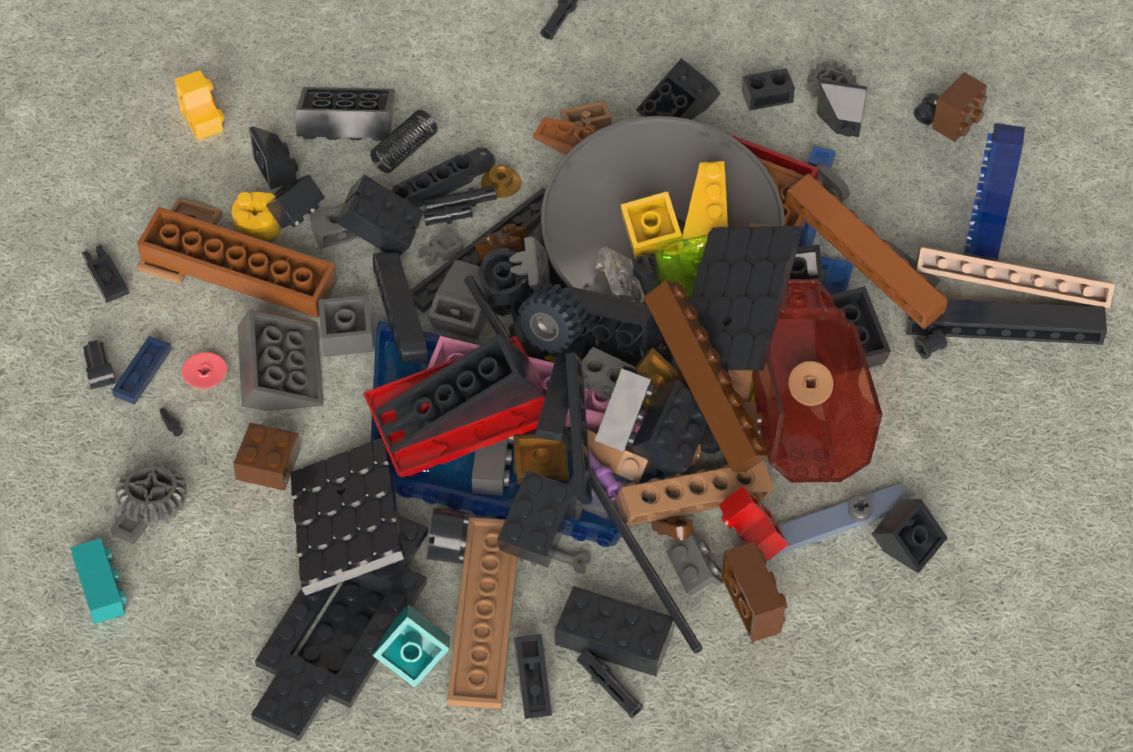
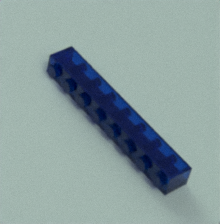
[963,123,1025,259]

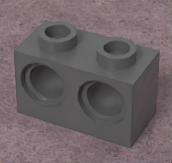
[582,347,635,400]

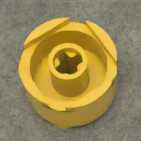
[231,192,282,242]

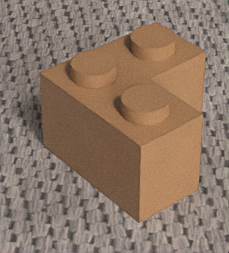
[560,101,612,129]

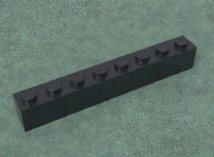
[905,299,1107,345]

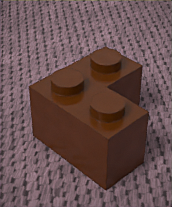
[475,224,529,264]

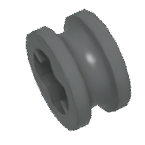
[848,495,873,522]

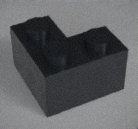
[266,174,325,228]

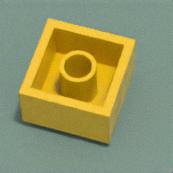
[621,191,682,259]

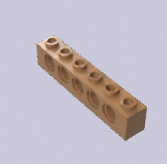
[615,461,774,526]

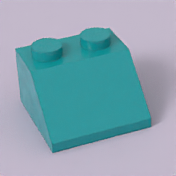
[373,605,450,687]

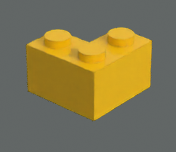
[174,70,225,140]

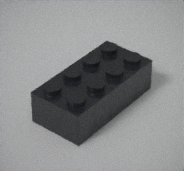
[555,586,674,677]

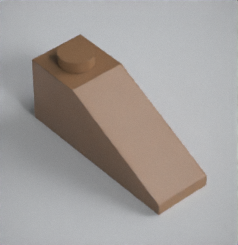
[587,428,651,484]

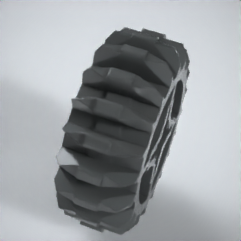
[116,462,186,525]

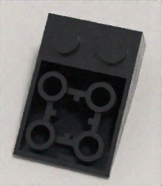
[636,58,721,120]

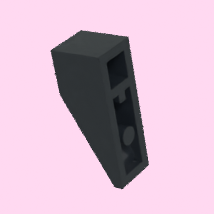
[513,634,552,719]

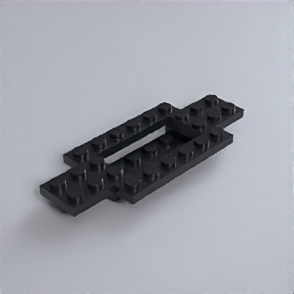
[251,515,429,741]

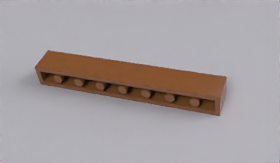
[786,174,948,329]

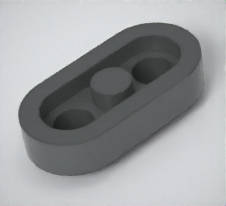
[815,163,850,202]

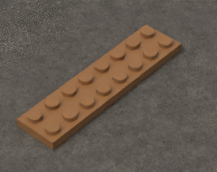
[447,517,518,709]

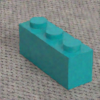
[70,538,127,624]

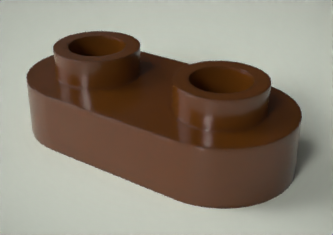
[651,516,694,540]

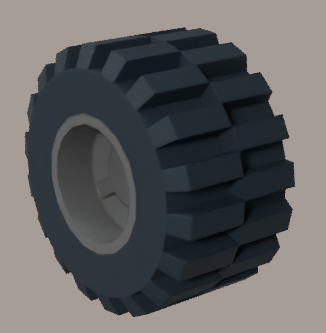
[517,284,587,353]

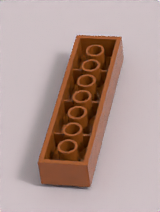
[137,206,337,318]

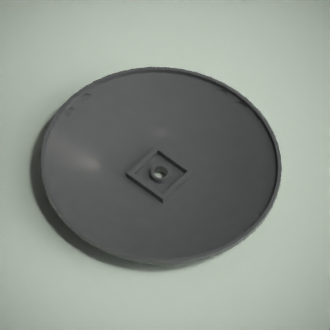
[541,116,785,304]

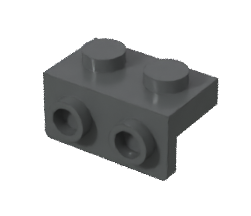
[666,534,723,596]

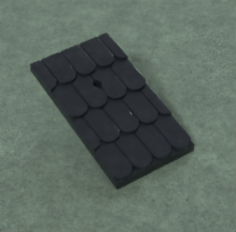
[671,225,803,371]
[290,438,404,596]

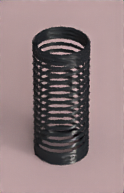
[370,110,438,173]

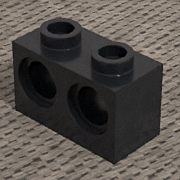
[742,68,795,111]

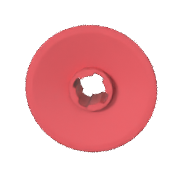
[182,352,227,389]

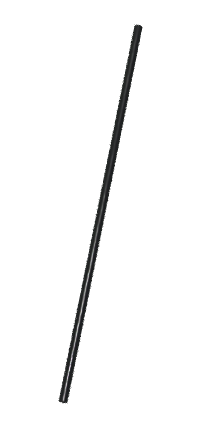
[464,276,703,654]

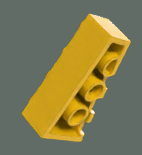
[680,161,728,263]

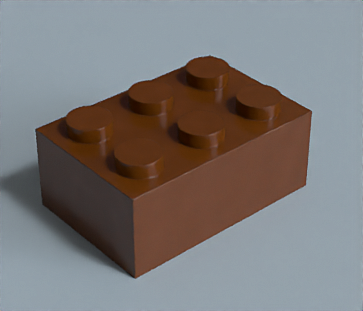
[722,542,787,642]

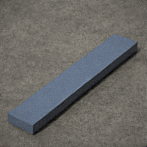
[776,483,910,555]

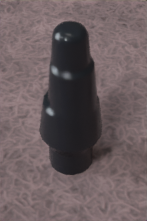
[159,408,183,437]

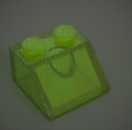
[655,235,708,297]

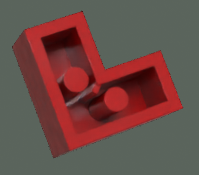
[719,486,789,562]

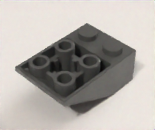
[428,260,492,339]

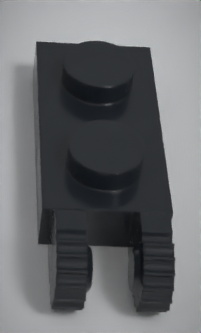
[82,245,129,303]

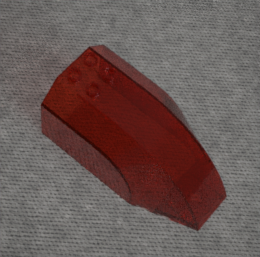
[753,279,883,483]

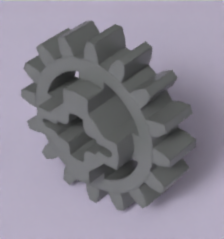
[807,62,857,98]

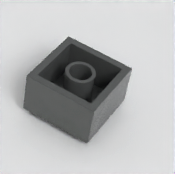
[319,295,373,357]

